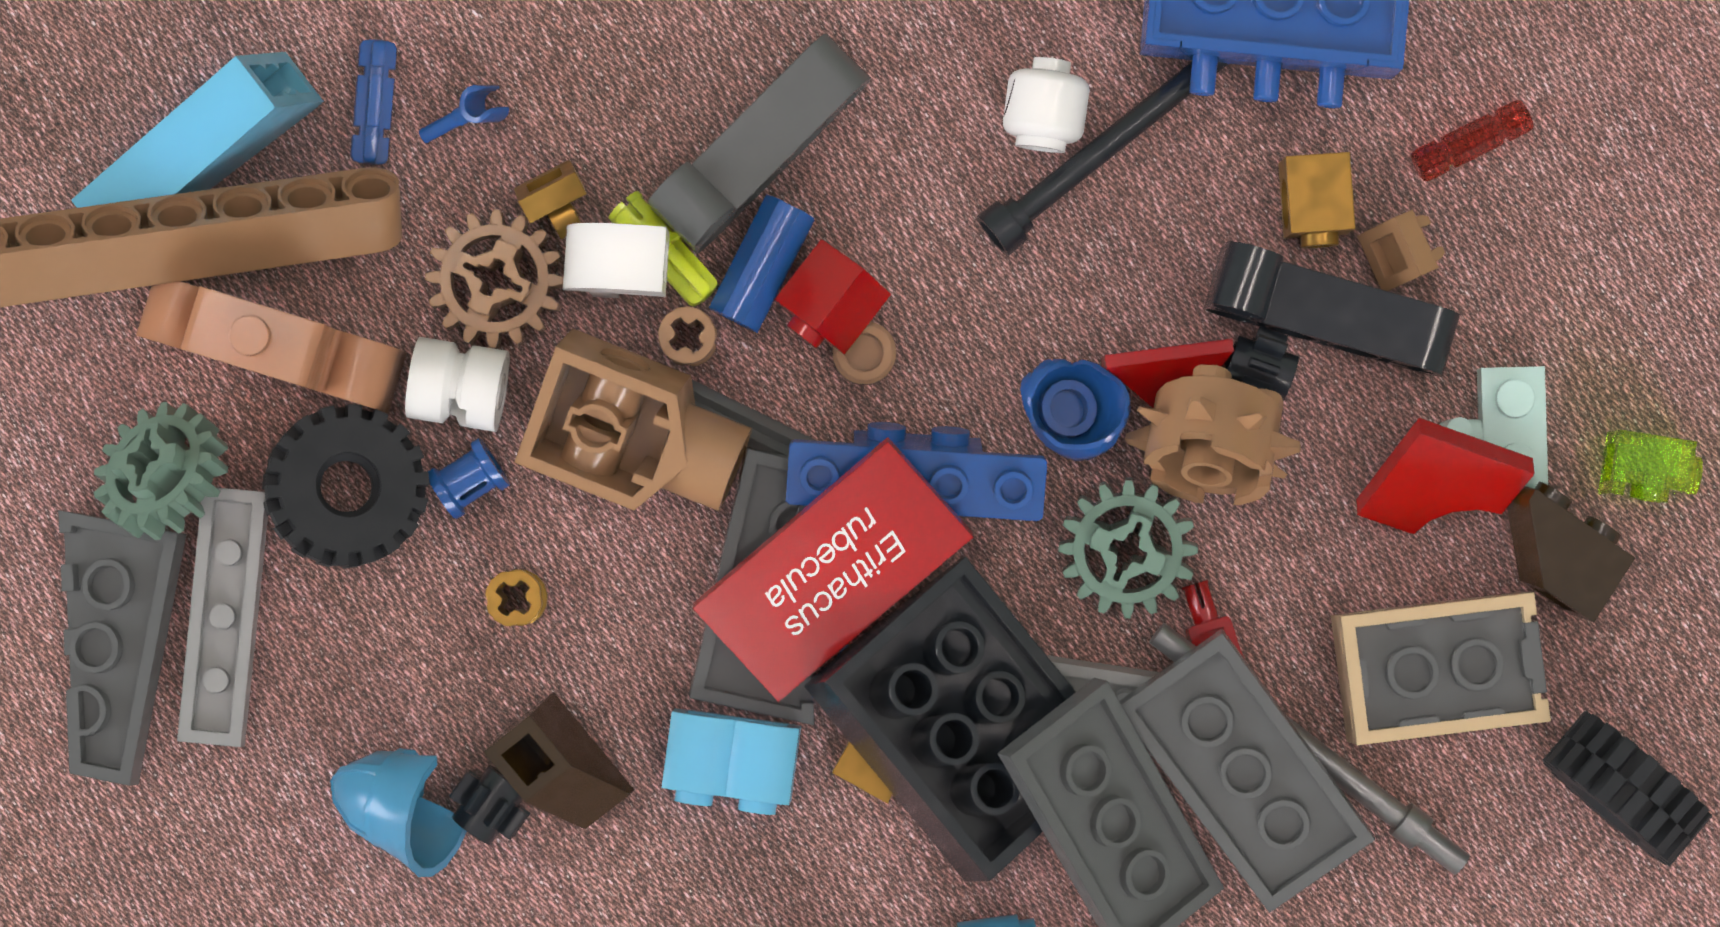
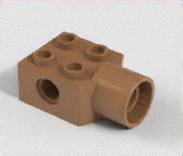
[514,328,752,511]

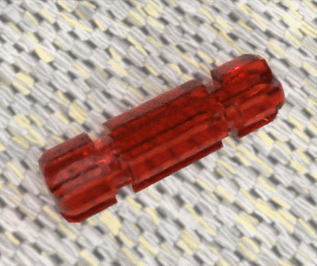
[1411,100,1534,181]

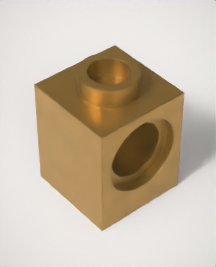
[1278,152,1355,249]

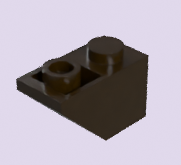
[1507,481,1635,623]
[484,692,634,829]

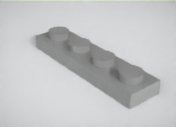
[177,487,268,747]

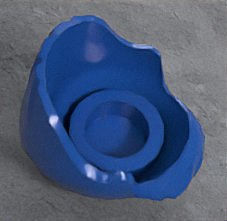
[1020,359,1131,461]

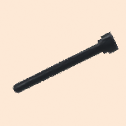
[976,61,1228,256]

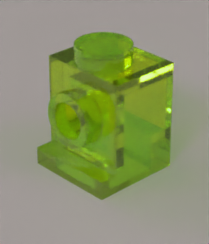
[1598,429,1703,504]

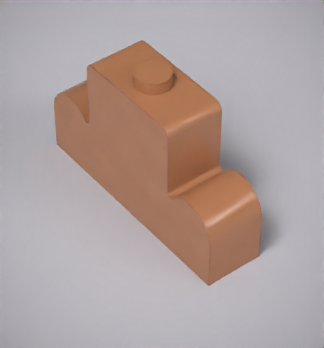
[136,281,407,413]

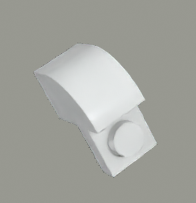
[563,223,670,298]

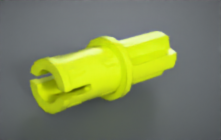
[608,191,718,307]

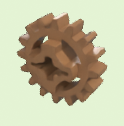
[425,209,564,349]

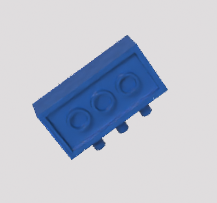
[1139,0,1409,109]

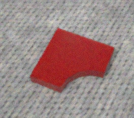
[1356,418,1535,535]

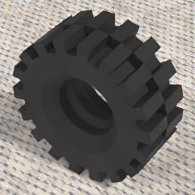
[262,404,430,568]
[1542,711,1712,866]

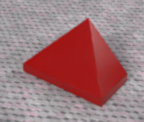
[1100,338,1234,408]

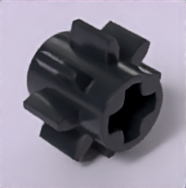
[1225,326,1299,401]
[449,765,531,845]

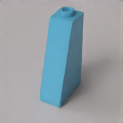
[71,52,324,208]

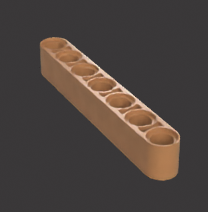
[0,167,402,307]

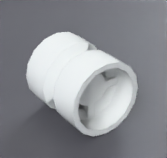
[405,337,510,432]

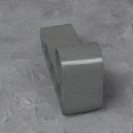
[648,33,871,254]

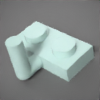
[1439,366,1548,488]

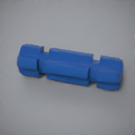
[350,39,397,165]

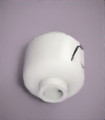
[1003,57,1090,153]

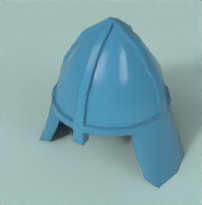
[330,748,467,877]

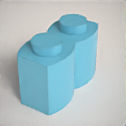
[661,708,801,815]

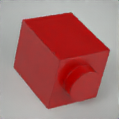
[774,239,891,355]

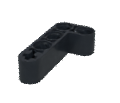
[1204,241,1460,377]

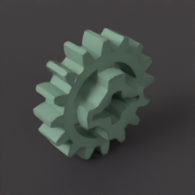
[94,402,228,540]
[1058,477,1198,619]

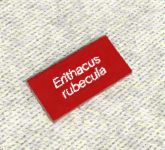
[692,437,974,702]

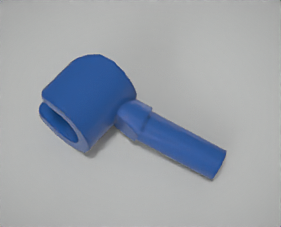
[419,85,509,144]

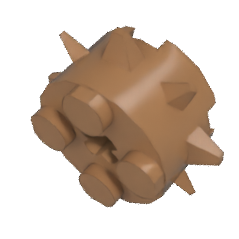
[1125,365,1301,505]

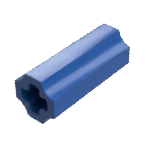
[709,194,815,333]

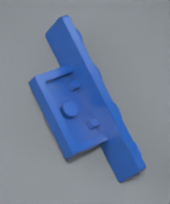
[786,422,1047,521]

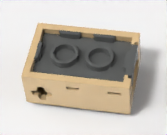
[1331,592,1551,745]

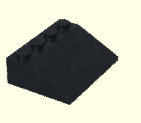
[804,556,1076,881]

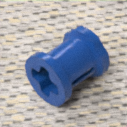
[428,438,510,519]

